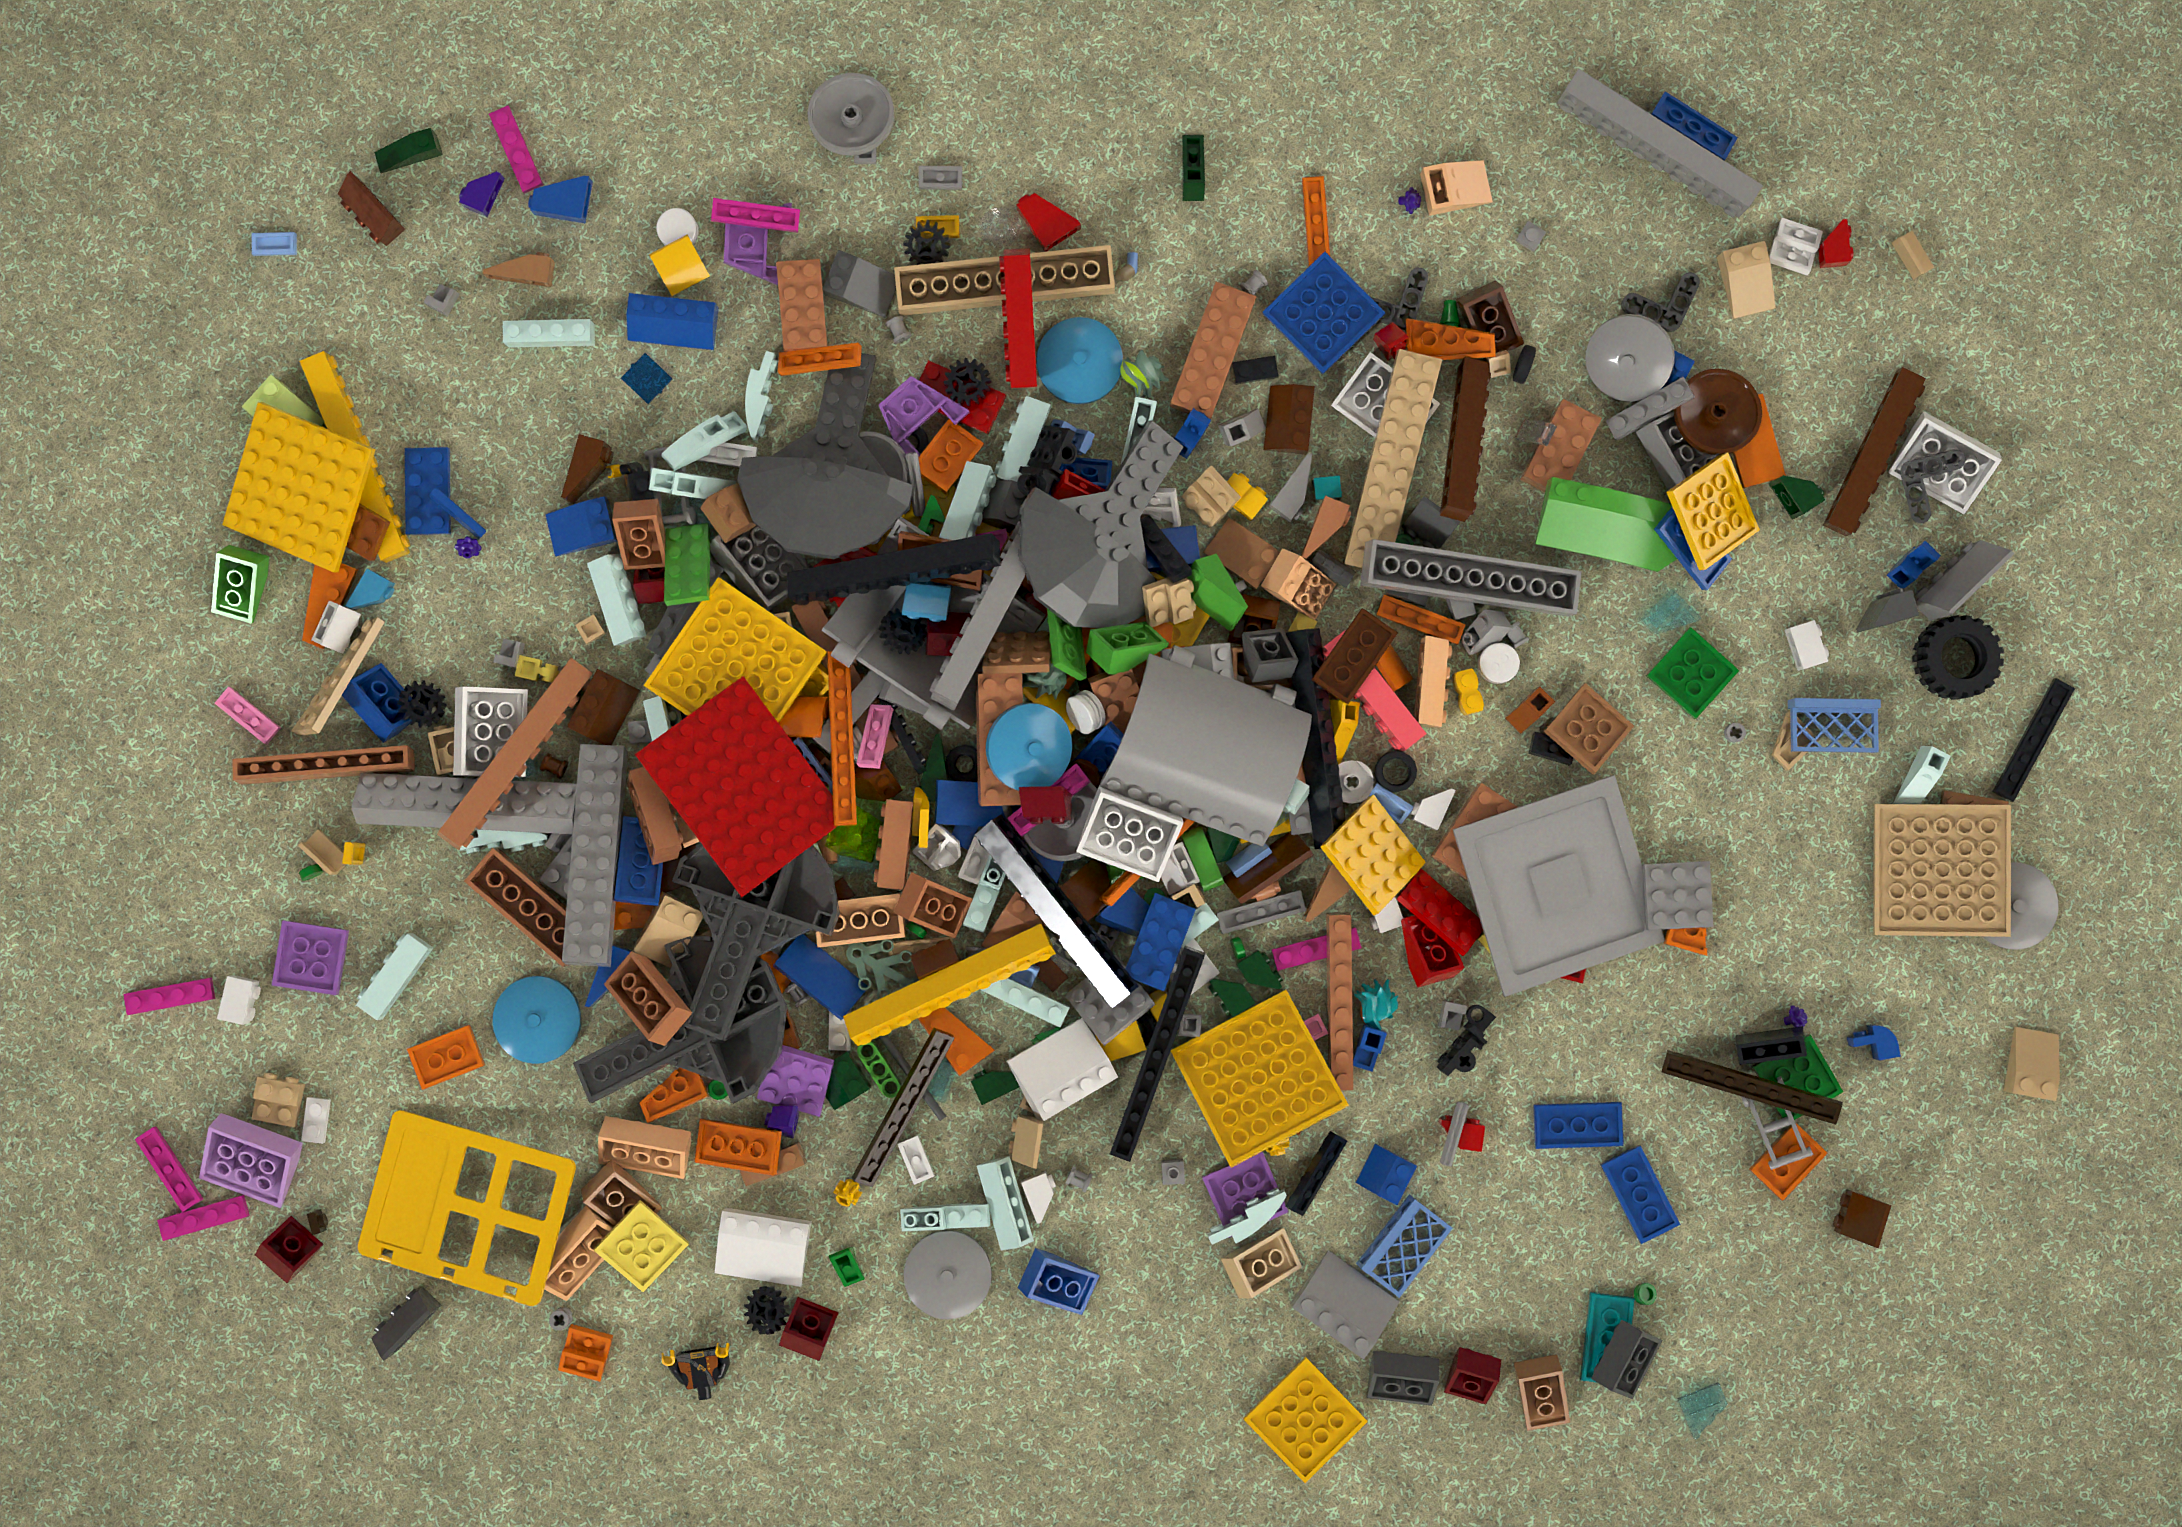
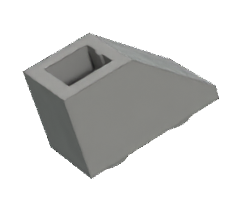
[1218,408,1266,447]
[1460,609,1512,655]

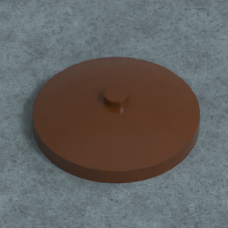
[1674,368,1762,455]

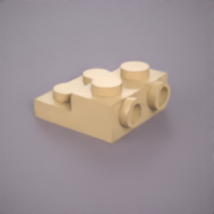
[1181,465,1241,528]
[1142,578,1196,627]
[428,725,454,776]
[251,1073,305,1127]

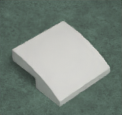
[1769,218,1823,276]

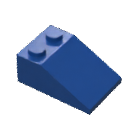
[545,496,618,557]
[1017,1248,1100,1315]

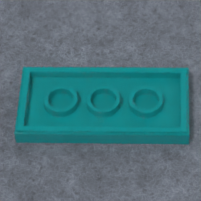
[1580,1292,1635,1383]

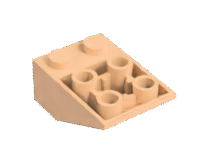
[1420,160,1493,216]
[1261,548,1336,620]

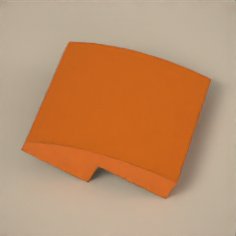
[1376,644,1413,691]
[779,697,829,738]
[558,1324,613,1382]

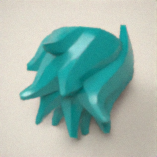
[1354,979,1399,1030]

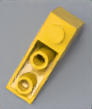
[1329,700,1360,765]

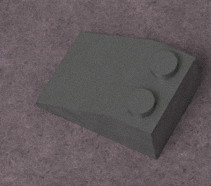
[822,250,896,318]
[1402,496,1461,549]

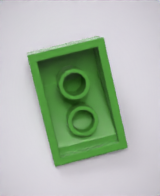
[211,545,270,624]
[1187,554,1248,631]
[1086,621,1169,675]

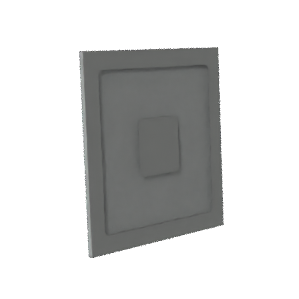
[1452,775,1665,997]

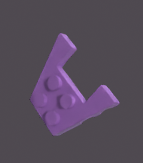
[724,203,792,285]
[879,376,970,457]

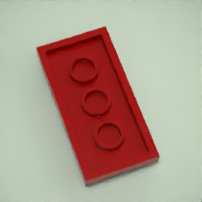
[919,360,1006,435]
[1396,868,1483,956]

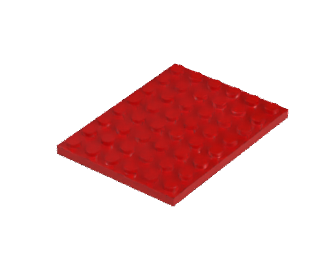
[635,676,838,898]

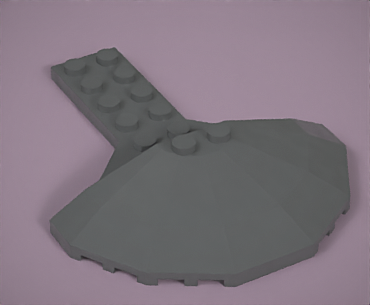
[737,353,914,559]
[1018,420,1183,628]
[672,843,840,1041]
[573,936,787,1104]

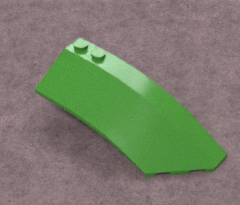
[1535,477,1677,572]

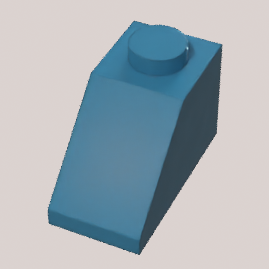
[345,568,395,610]

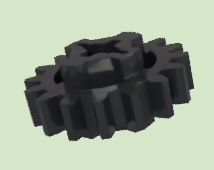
[903,220,951,265]
[943,358,992,406]
[878,608,927,655]
[397,680,447,728]
[744,1286,790,1335]

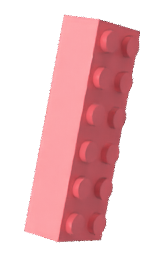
[1322,630,1427,751]

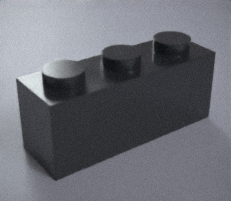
[1736,1026,1807,1065]

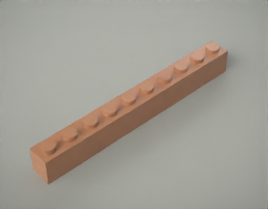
[437,658,593,850]

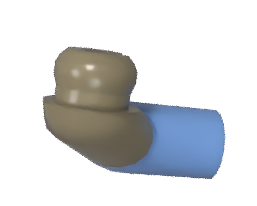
[1115,252,1138,281]

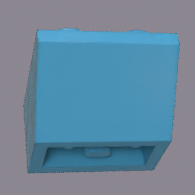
[902,581,952,622]

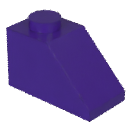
[459,171,505,217]
[764,1105,799,1139]

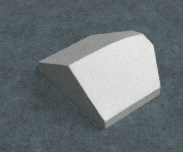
[912,824,961,871]

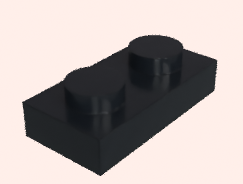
[1232,355,1279,385]
[1528,732,1573,766]

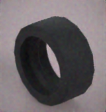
[1374,751,1417,792]

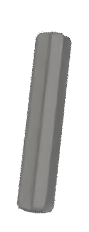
[905,452,926,517]
[1440,1102,1469,1166]

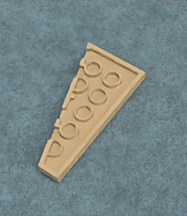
[291,617,385,736]

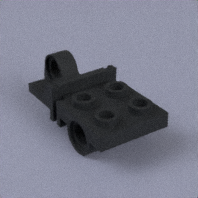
[1017,426,1077,496]
[1437,1005,1496,1076]

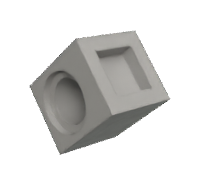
[1161,1159,1185,1185]

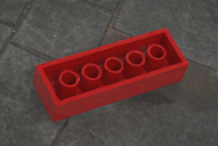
[999,248,1037,388]

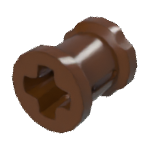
[540,753,569,779]

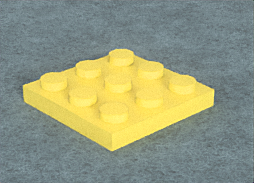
[594,1200,689,1292]

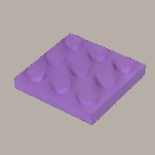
[272,920,349,995]
[757,1045,834,1117]
[1202,1151,1288,1238]

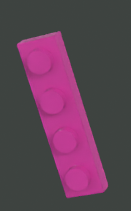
[489,106,544,194]
[711,198,800,233]
[1008,764,1091,836]
[1271,927,1361,971]
[123,978,216,1015]
[135,1126,203,1212]
[157,1195,250,1241]

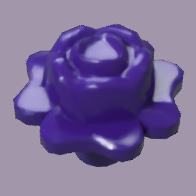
[1398,187,1422,214]
[454,536,482,559]
[1784,1005,1808,1029]

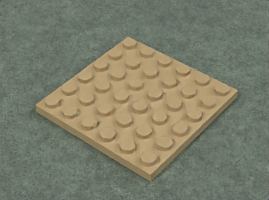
[1873,804,2011,937]

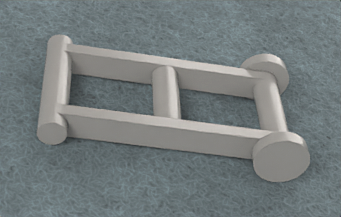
[644,446,697,525]
[1741,1076,1813,1170]

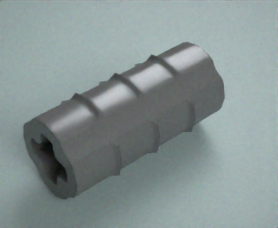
[1310,549,1356,588]

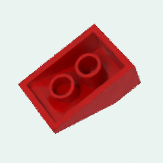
[1401,915,1465,988]

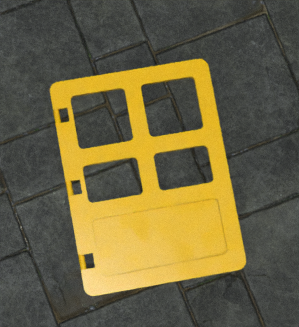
[358,1110,576,1306]

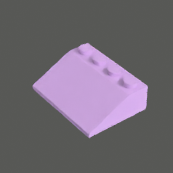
[199,1113,303,1208]

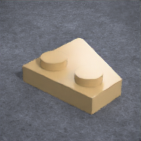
[1771,710,1820,771]

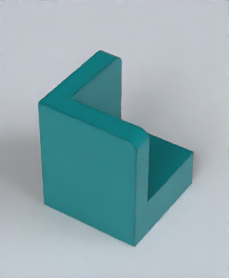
[1312,475,1342,500]

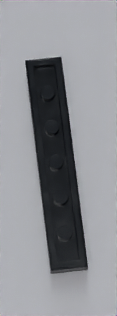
[1992,678,2075,802]

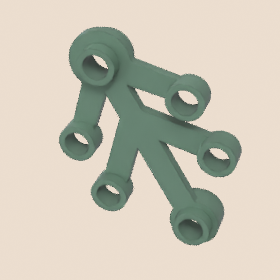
[846,939,919,999]

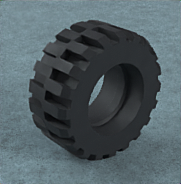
[1912,615,2004,700]

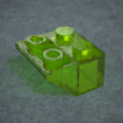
[825,805,883,863]

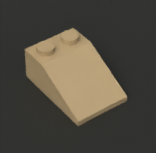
[1717,241,1776,319]
[633,892,703,968]
[2004,1027,2060,1101]
[1008,1114,1044,1169]
[1221,1228,1302,1299]

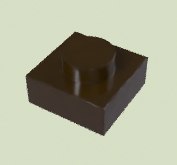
[307,1209,328,1235]

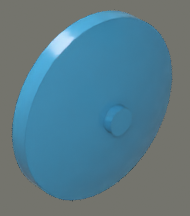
[1037,317,1123,404]
[986,703,1072,791]
[493,976,581,1064]

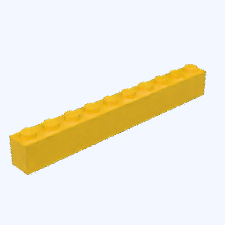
[300,351,411,563]
[843,924,1056,1046]

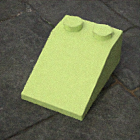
[242,375,325,427]

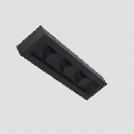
[1140,515,1192,583]
[877,694,927,775]
[1285,1131,1348,1216]

